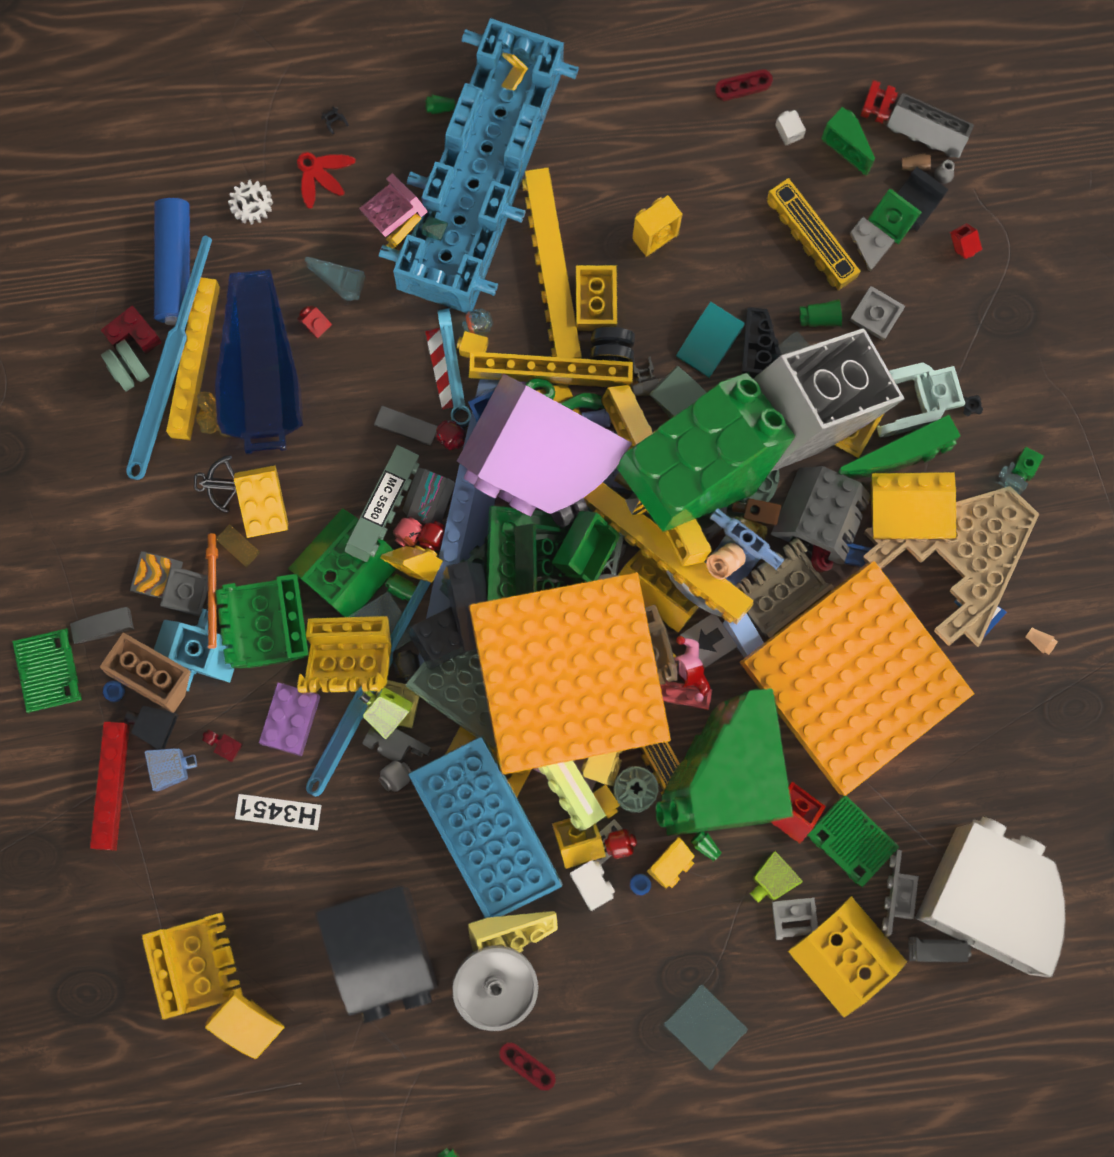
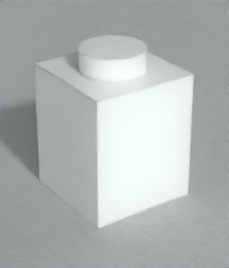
[775,110,806,145]

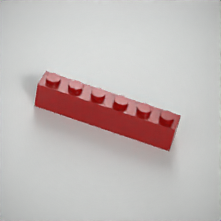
[90,722,130,851]

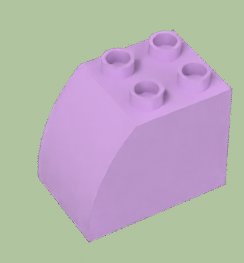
[457,374,632,516]

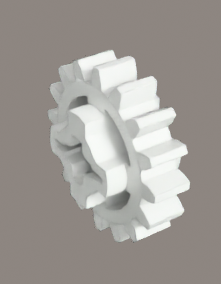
[228,180,273,225]

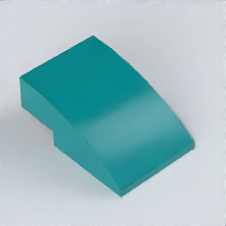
[676,302,744,378]

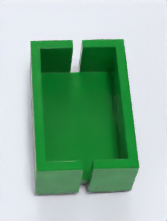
[552,511,621,585]

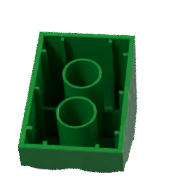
[616,373,796,532]
[656,688,793,836]

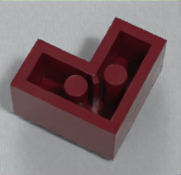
[101,305,161,354]

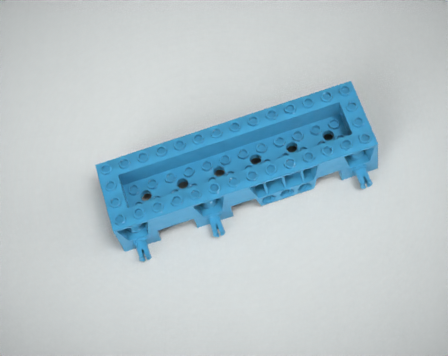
[379,18,579,315]

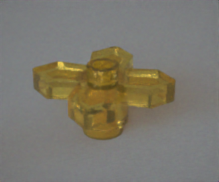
[196,391,236,437]

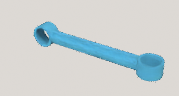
[437,308,471,427]

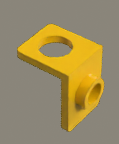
[501,52,528,91]

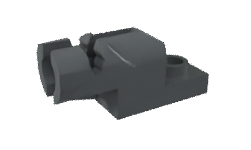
[363,727,432,761]

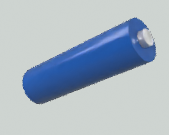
[154,198,190,325]

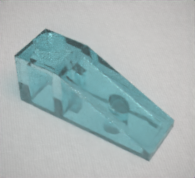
[305,257,365,301]

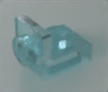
[999,462,1028,495]

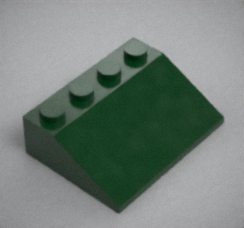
[515,524,575,596]

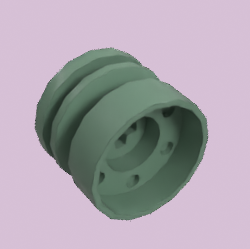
[613,766,658,813]

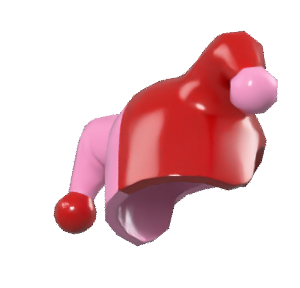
[674,636,710,702]

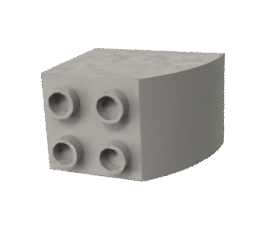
[754,328,905,472]

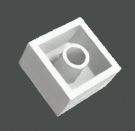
[570,860,615,911]

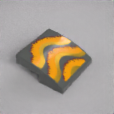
[129,551,183,599]

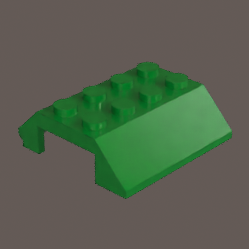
[215,574,309,668]

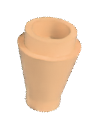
[1025,627,1058,655]

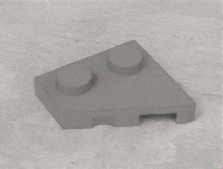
[850,217,895,271]

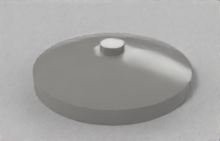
[452,946,538,1031]

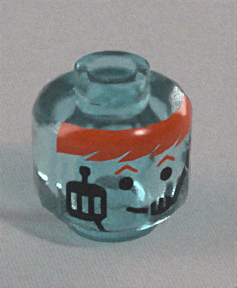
[462,308,494,335]

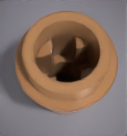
[902,153,931,173]

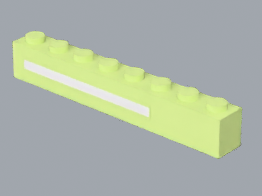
[538,761,606,831]

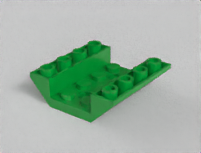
[288,508,397,618]

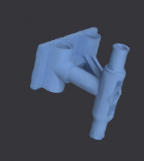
[705,508,784,585]

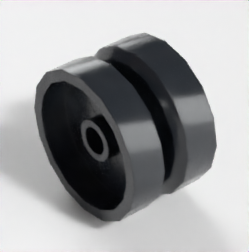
[590,327,635,362]

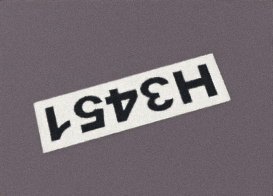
[235,794,321,830]

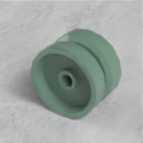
[100,339,149,392]

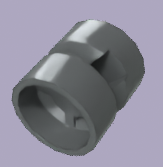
[550,498,588,528]

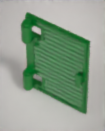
[12,628,82,713]
[808,796,899,887]

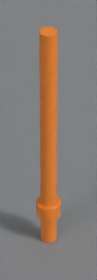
[206,533,218,649]

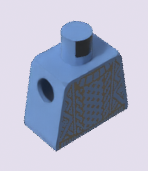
[145,749,197,792]

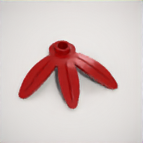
[297,152,356,209]

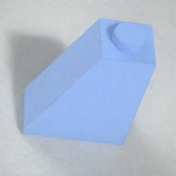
[723,613,764,658]

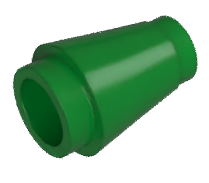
[426,94,455,114]
[690,832,722,861]

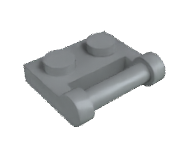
[772,898,818,940]

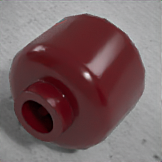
[436,420,466,450]

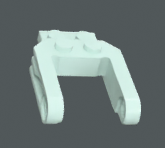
[877,363,965,437]

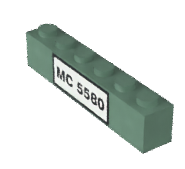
[345,445,420,562]

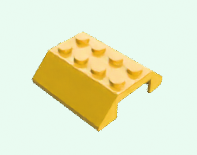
[297,616,392,693]
[142,913,243,1019]

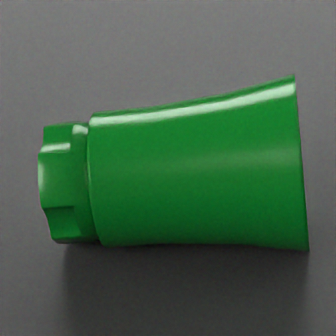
[799,299,842,327]

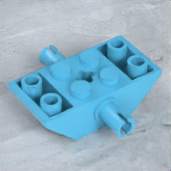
[154,609,235,692]

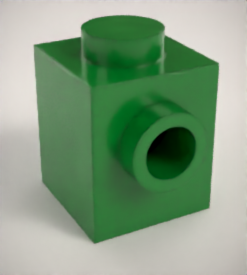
[1011,447,1044,481]

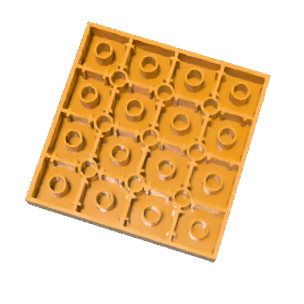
[740,561,974,796]
[469,573,671,774]

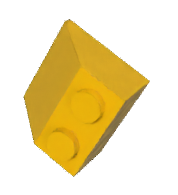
[380,545,443,583]
[552,818,606,869]

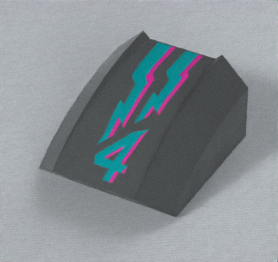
[403,468,455,524]

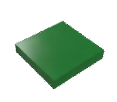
[868,189,922,244]

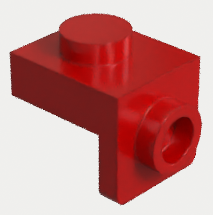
[297,306,332,338]

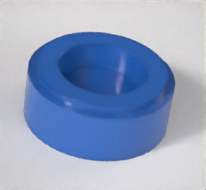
[103,680,125,702]
[630,874,651,895]

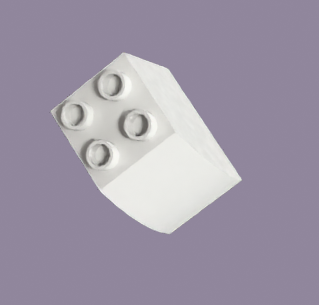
[915,817,1065,977]

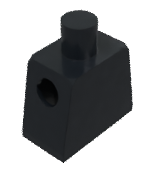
[124,706,179,750]

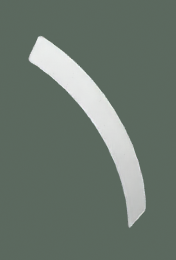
[666,570,722,617]

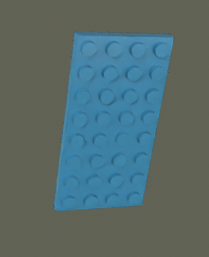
[408,735,563,918]

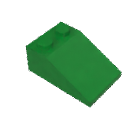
[821,107,875,176]

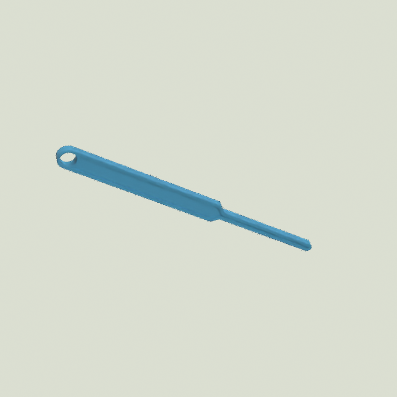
[126,236,212,480]
[306,580,430,796]

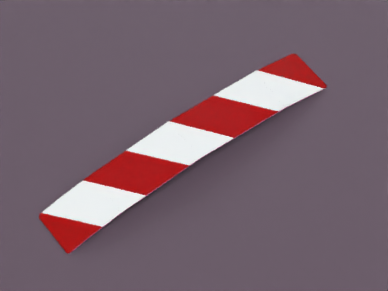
[425,328,453,409]

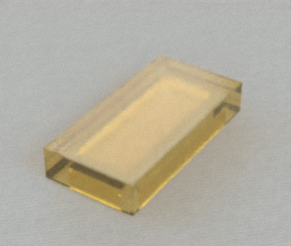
[216,525,260,567]

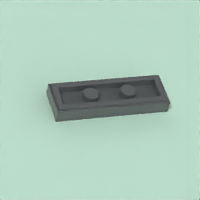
[374,406,438,446]

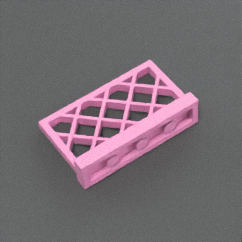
[359,174,427,237]

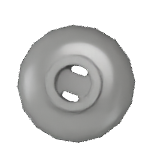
[379,761,411,792]

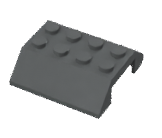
[771,466,871,564]

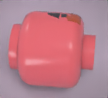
[393,517,423,547]

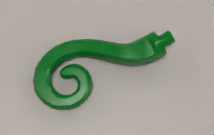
[525,378,605,411]

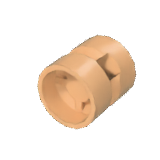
[706,542,746,579]

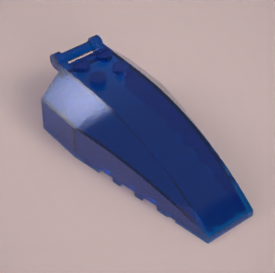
[215,270,303,454]

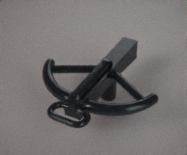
[194,455,237,513]

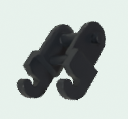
[321,106,349,135]

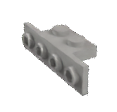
[882,850,918,937]

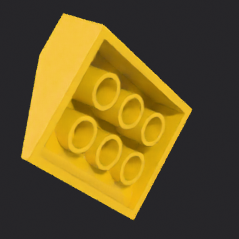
[870,472,956,539]

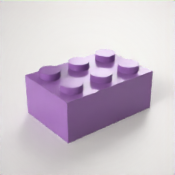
[259,683,320,756]

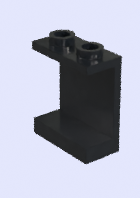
[897,166,949,232]

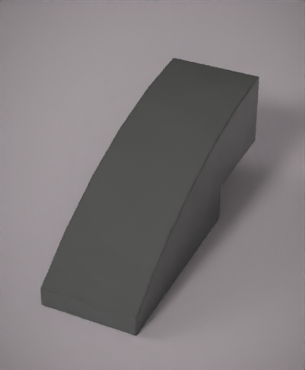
[70,607,134,644]

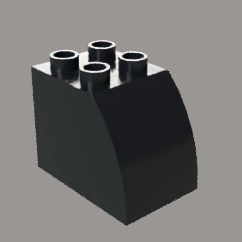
[315,885,438,1024]

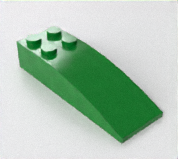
[837,415,961,479]

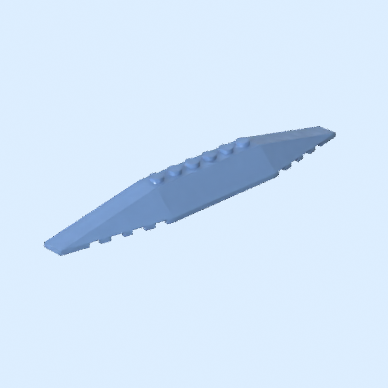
[416,379,500,668]

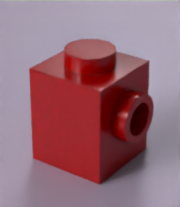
[950,223,982,259]

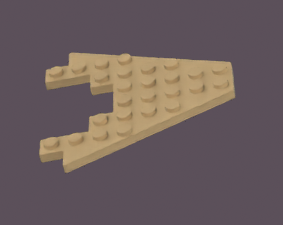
[863,486,1039,647]

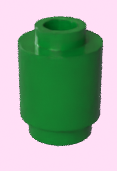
[385,573,417,601]

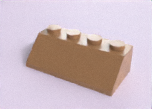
[100,633,191,713]

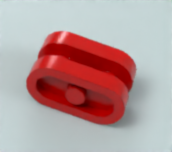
[860,80,898,124]

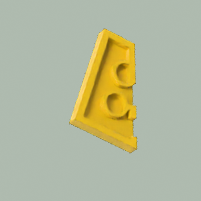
[386,213,422,248]

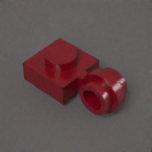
[202,729,243,762]

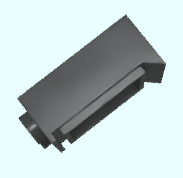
[908,937,971,962]

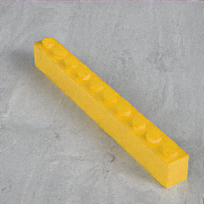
[522,168,582,359]
[601,385,712,566]
[583,482,753,625]

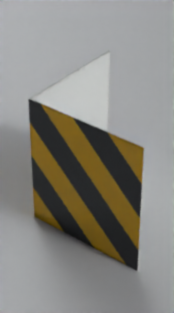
[625,499,649,515]

